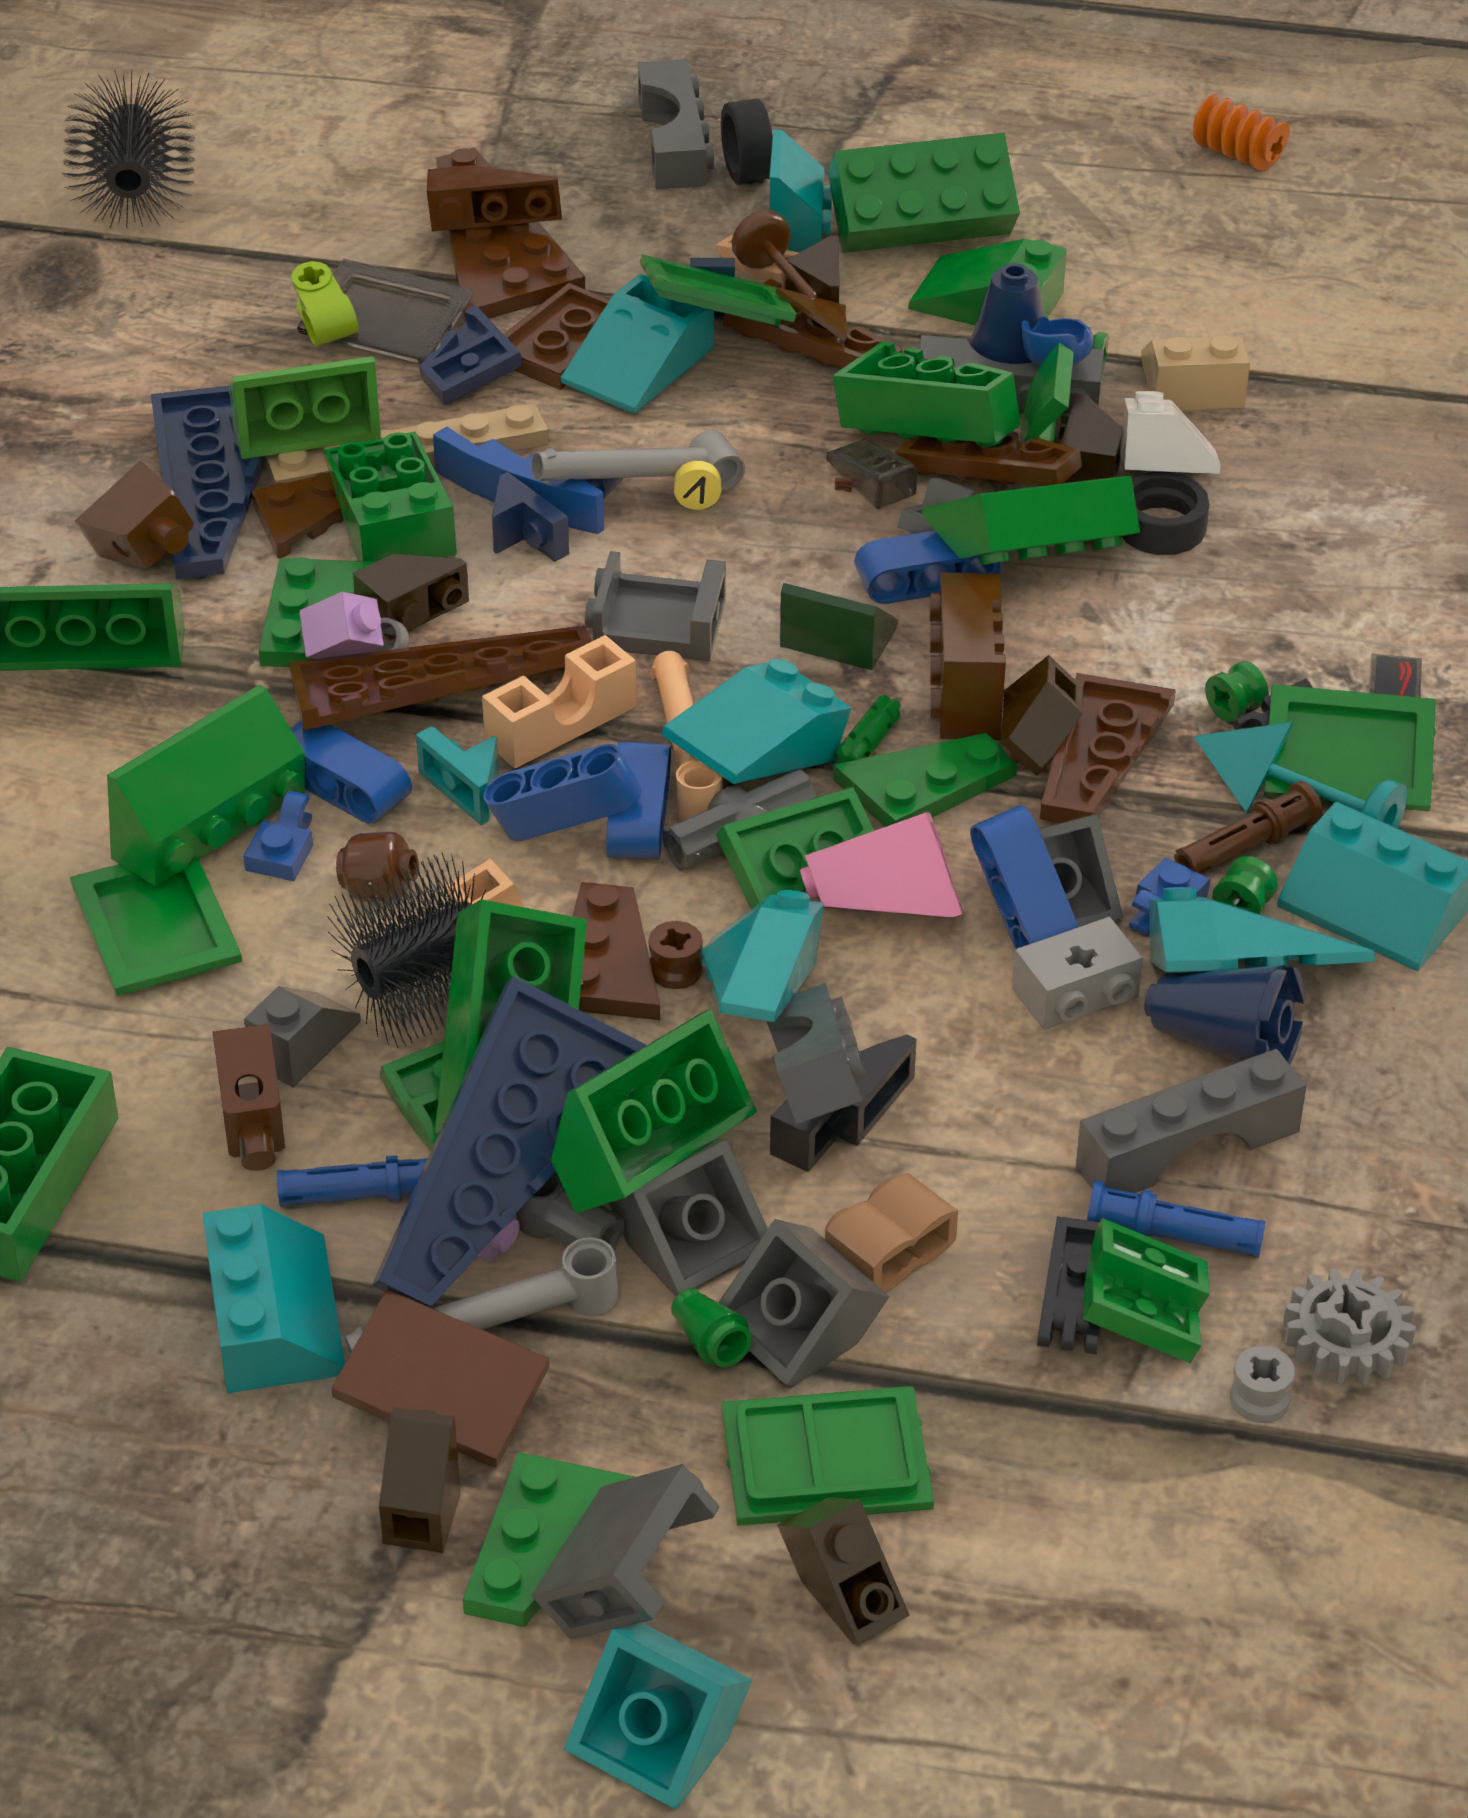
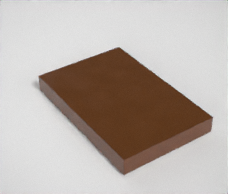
[504,283,610,390]
[331,1289,549,1468]

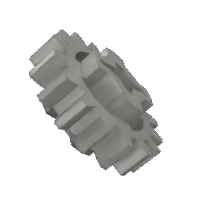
[1283,1268,1416,1385]

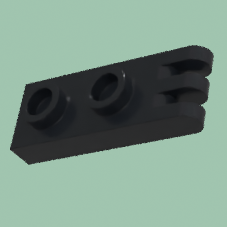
[1037,1216,1101,1355]

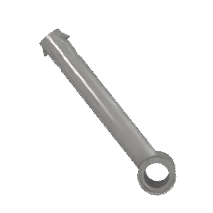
[531,430,745,491]
[345,1237,619,1356]

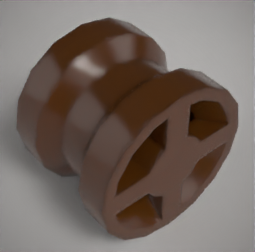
[648,921,703,989]

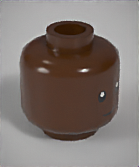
[336,832,419,902]

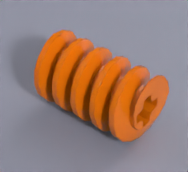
[1193,94,1290,171]

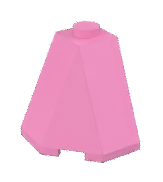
[800,812,964,917]

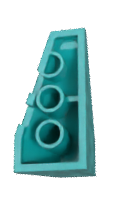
[1149,887,1375,972]
[700,890,824,1022]

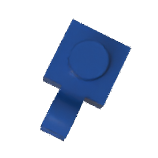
[243,791,313,881]
[1129,857,1210,935]

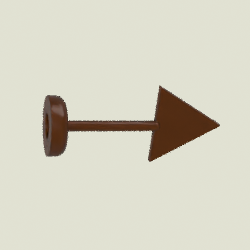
[731,210,847,342]

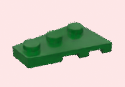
[259,557,375,667]
[833,733,1017,827]
[716,787,874,909]
[463,1452,635,1627]

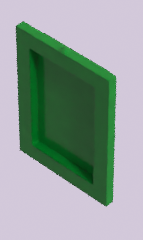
[639,254,797,326]
[1263,684,1436,811]
[70,857,242,996]
[722,1386,934,1526]

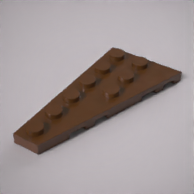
[436,147,586,322]
[289,625,592,731]

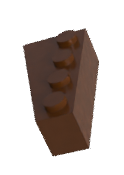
[929,572,1006,740]

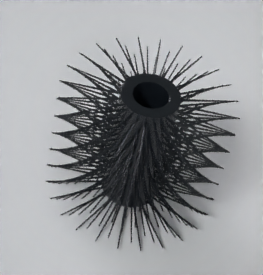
[62,71,195,228]
[327,852,486,1048]

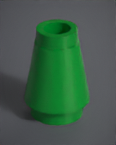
[671,1288,752,1367]

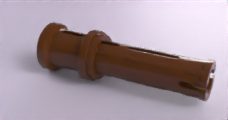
[1174,781,1323,874]

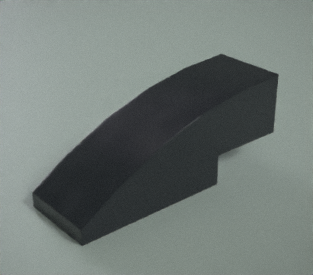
[770,1034,917,1172]

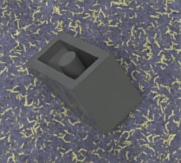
[244,986,361,1088]

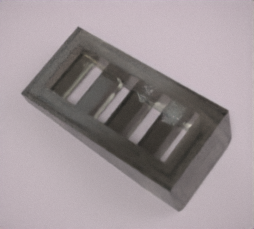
[826,438,917,509]

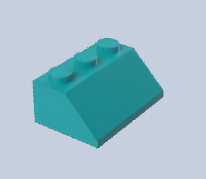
[1277,802,1468,971]
[202,1204,345,1393]

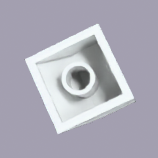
[1121,391,1221,474]

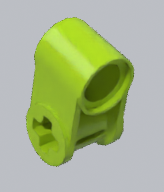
[291,261,359,347]

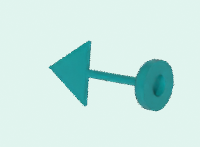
[1193,722,1408,829]

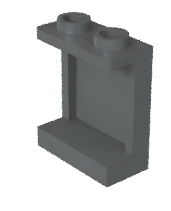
[585,551,726,661]
[531,1464,719,1639]

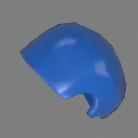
[1021,316,1093,367]

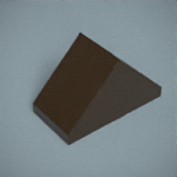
[785,236,840,303]

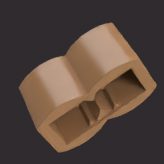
[825,1173,958,1292]

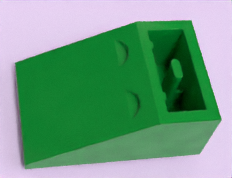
[324,432,457,562]

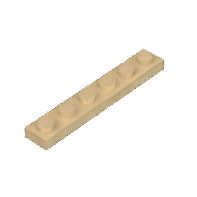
[265,403,549,484]

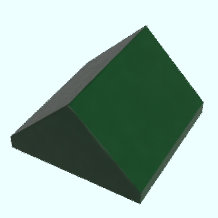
[780,583,899,670]

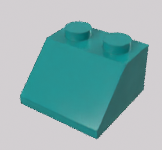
[769,129,832,253]
[563,1623,752,1809]

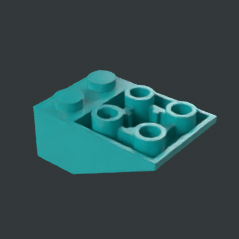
[561,273,714,414]

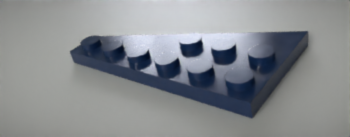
[151,386,266,580]
[372,976,646,1307]

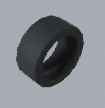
[721,98,773,183]
[1122,472,1210,555]

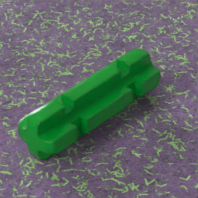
[836,695,901,763]

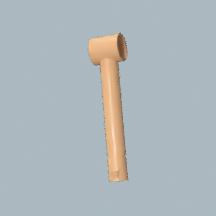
[650,651,723,822]

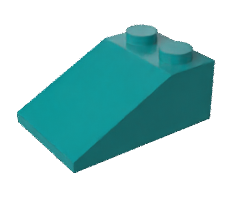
[661,659,852,784]

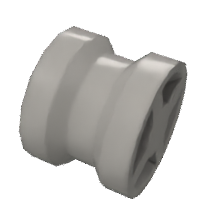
[1230,1346,1295,1423]

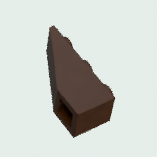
[426,165,562,232]

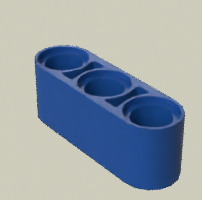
[854,530,1002,604]
[290,720,413,824]
[606,741,671,860]
[483,744,642,841]
[970,805,1079,949]

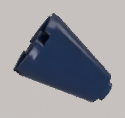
[969,263,1045,364]
[1144,965,1305,1064]

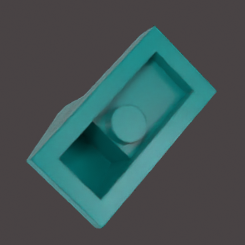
[416,726,499,826]

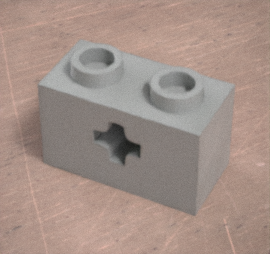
[1012,917,1143,1030]

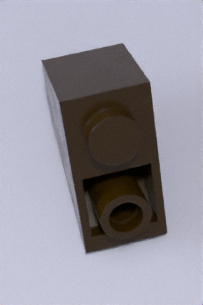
[1054,393,1123,483]
[353,554,469,640]
[1001,655,1083,776]
[379,1407,461,1553]
[777,1497,910,1645]

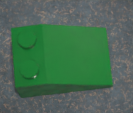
[908,239,1067,326]

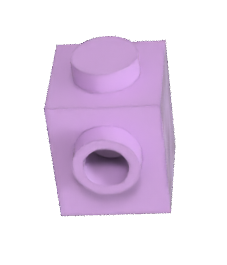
[299,592,384,659]

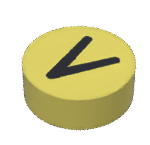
[674,461,722,510]

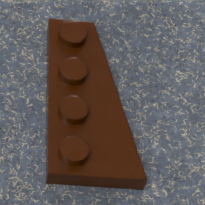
[723,278,902,368]
[895,431,1082,487]
[1040,673,1176,823]

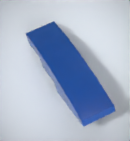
[433,427,604,534]

